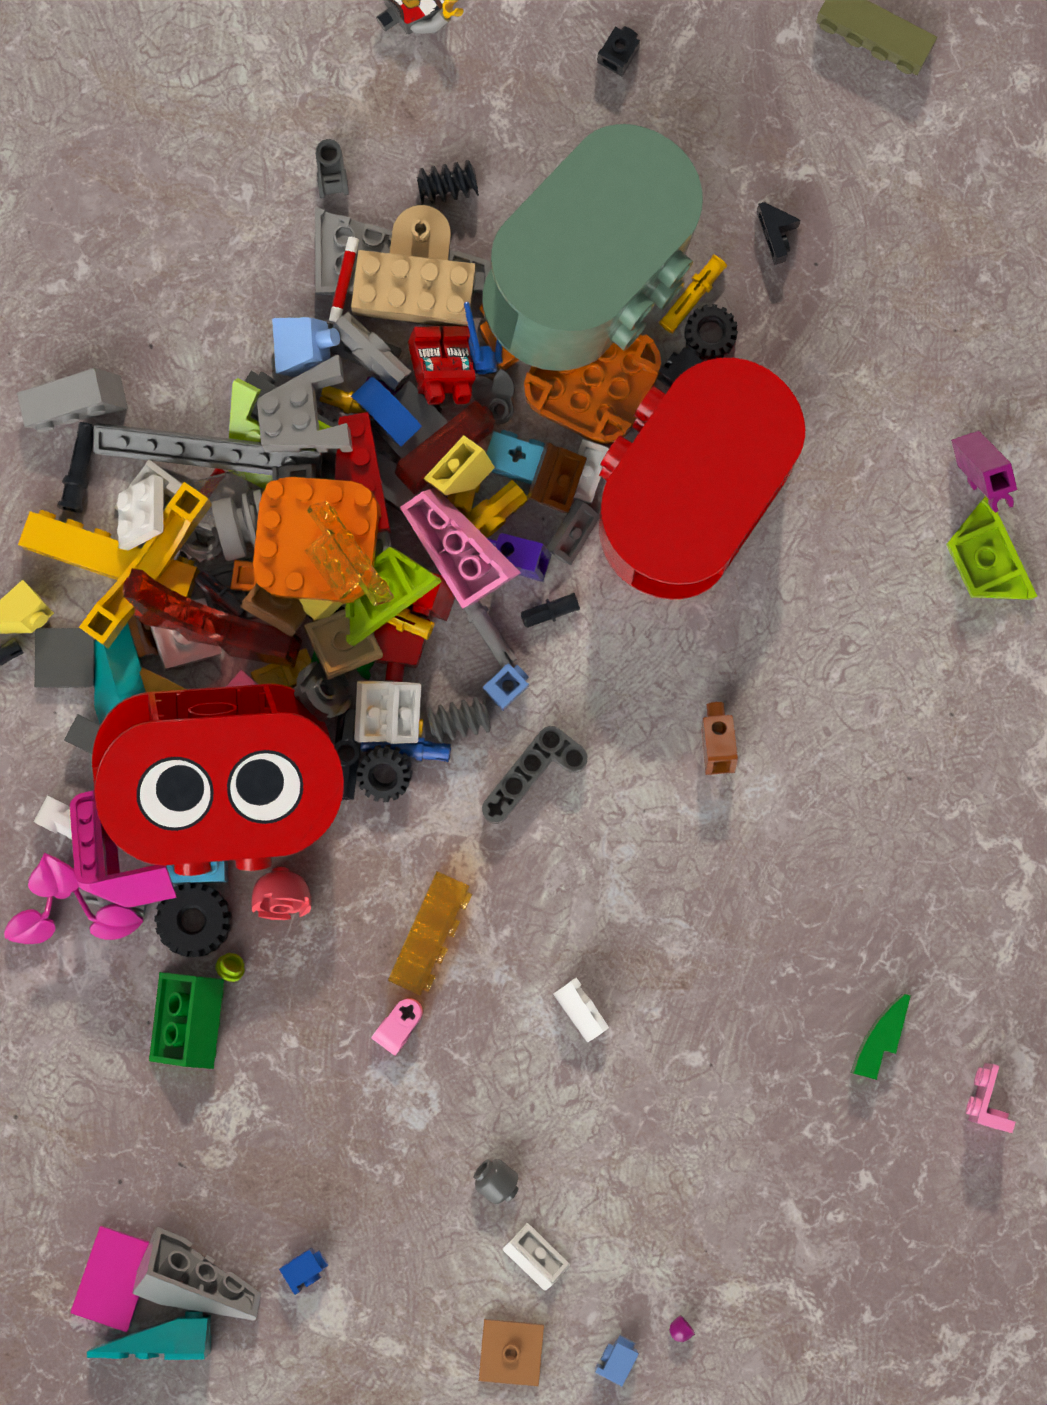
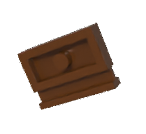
[527,442,587,513]

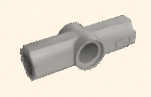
[332,312,412,392]

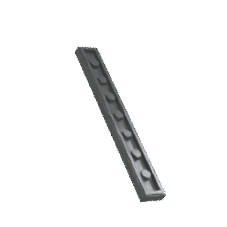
[93,423,323,479]

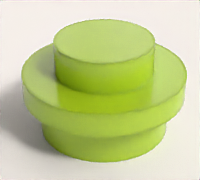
[215,953,245,982]

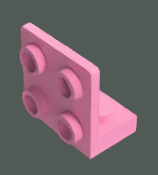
[966,1063,1016,1133]

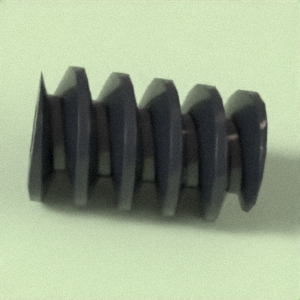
[417,160,479,205]

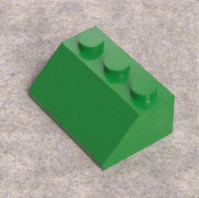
[149,972,224,1069]

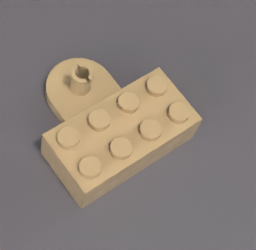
[351,205,476,326]

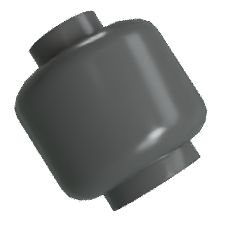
[473,1159,519,1204]

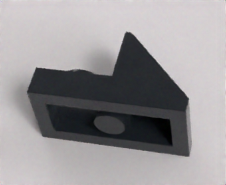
[756,202,801,265]

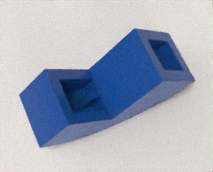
[351,377,422,446]

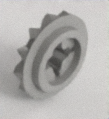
[180,523,223,563]

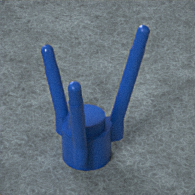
[464,302,503,375]

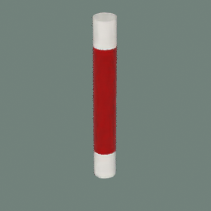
[328,237,359,324]

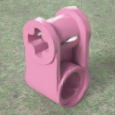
[371,998,423,1056]

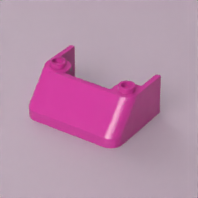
[70,790,177,908]

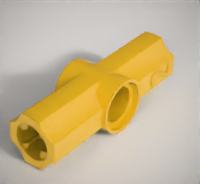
[467,480,529,538]

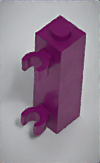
[951,430,1017,513]

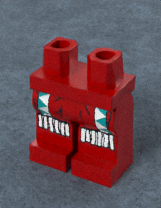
[408,326,476,405]

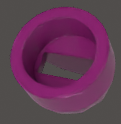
[669,1315,695,1342]

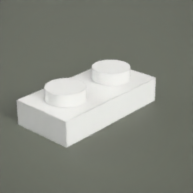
[573,439,609,505]

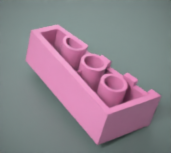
[400,488,521,609]

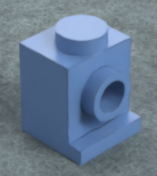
[483,663,529,711]
[595,1335,639,1386]

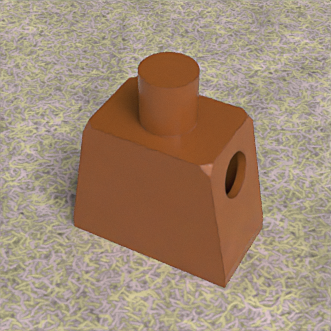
[701,702,738,775]

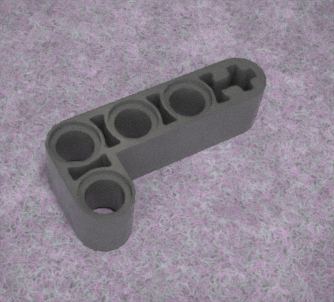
[482,726,588,824]

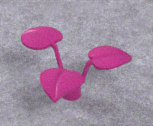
[4,853,143,944]

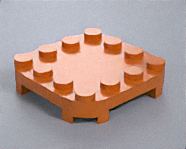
[524,334,661,445]
[253,477,381,604]

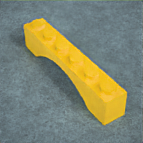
[79,482,212,649]

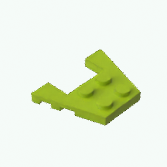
[228,378,331,490]

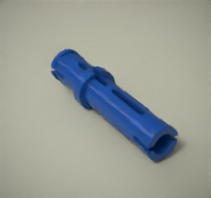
[361,738,451,762]

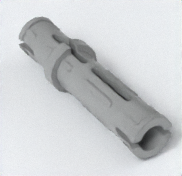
[464,601,517,669]

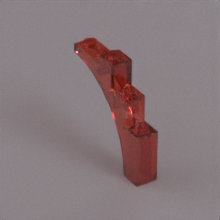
[123,568,303,668]

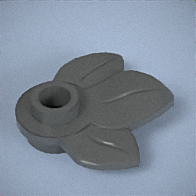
[463,369,515,424]

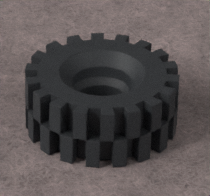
[154,882,232,957]

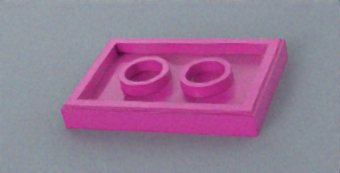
[70,1225,149,1332]

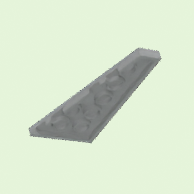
[315,207,490,295]

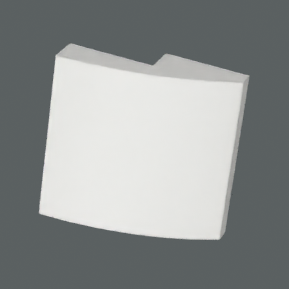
[354,681,421,744]

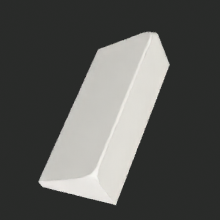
[503,1223,570,1290]

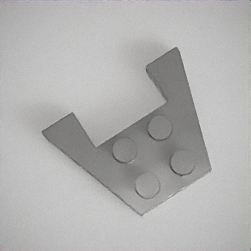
[257,355,353,452]

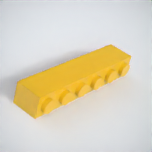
[18,510,200,603]

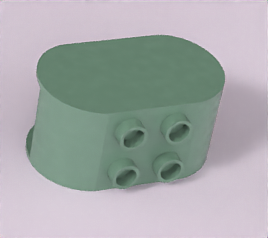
[482,124,703,371]

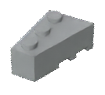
[17,368,128,432]

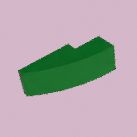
[850,994,911,1080]

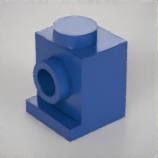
[279,1247,329,1295]

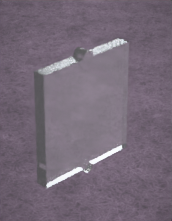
[193,471,254,526]

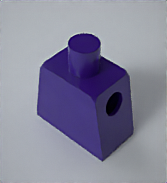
[487,533,552,582]

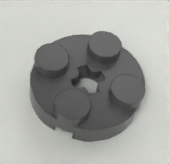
[294,661,352,722]

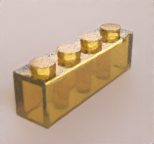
[388,871,473,995]

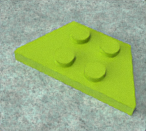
[946,496,1038,600]
[345,547,442,646]

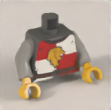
[376,0,464,34]

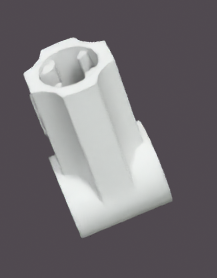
[33,795,72,840]

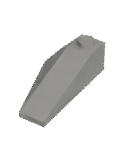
[132,1227,261,1320]

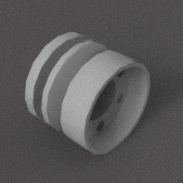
[212,489,262,561]

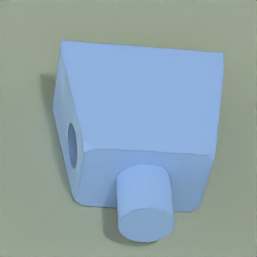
[272,317,340,377]

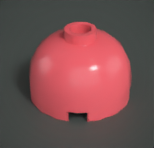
[251,867,311,920]

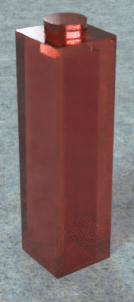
[395,400,496,494]

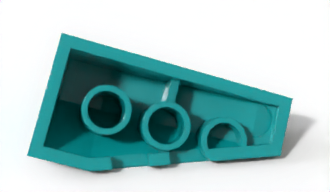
[94,622,146,725]
[87,1310,211,1360]

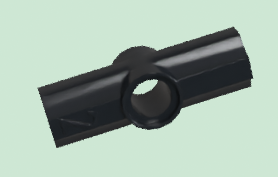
[334,709,361,800]

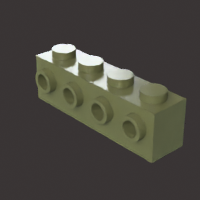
[816,0,938,76]

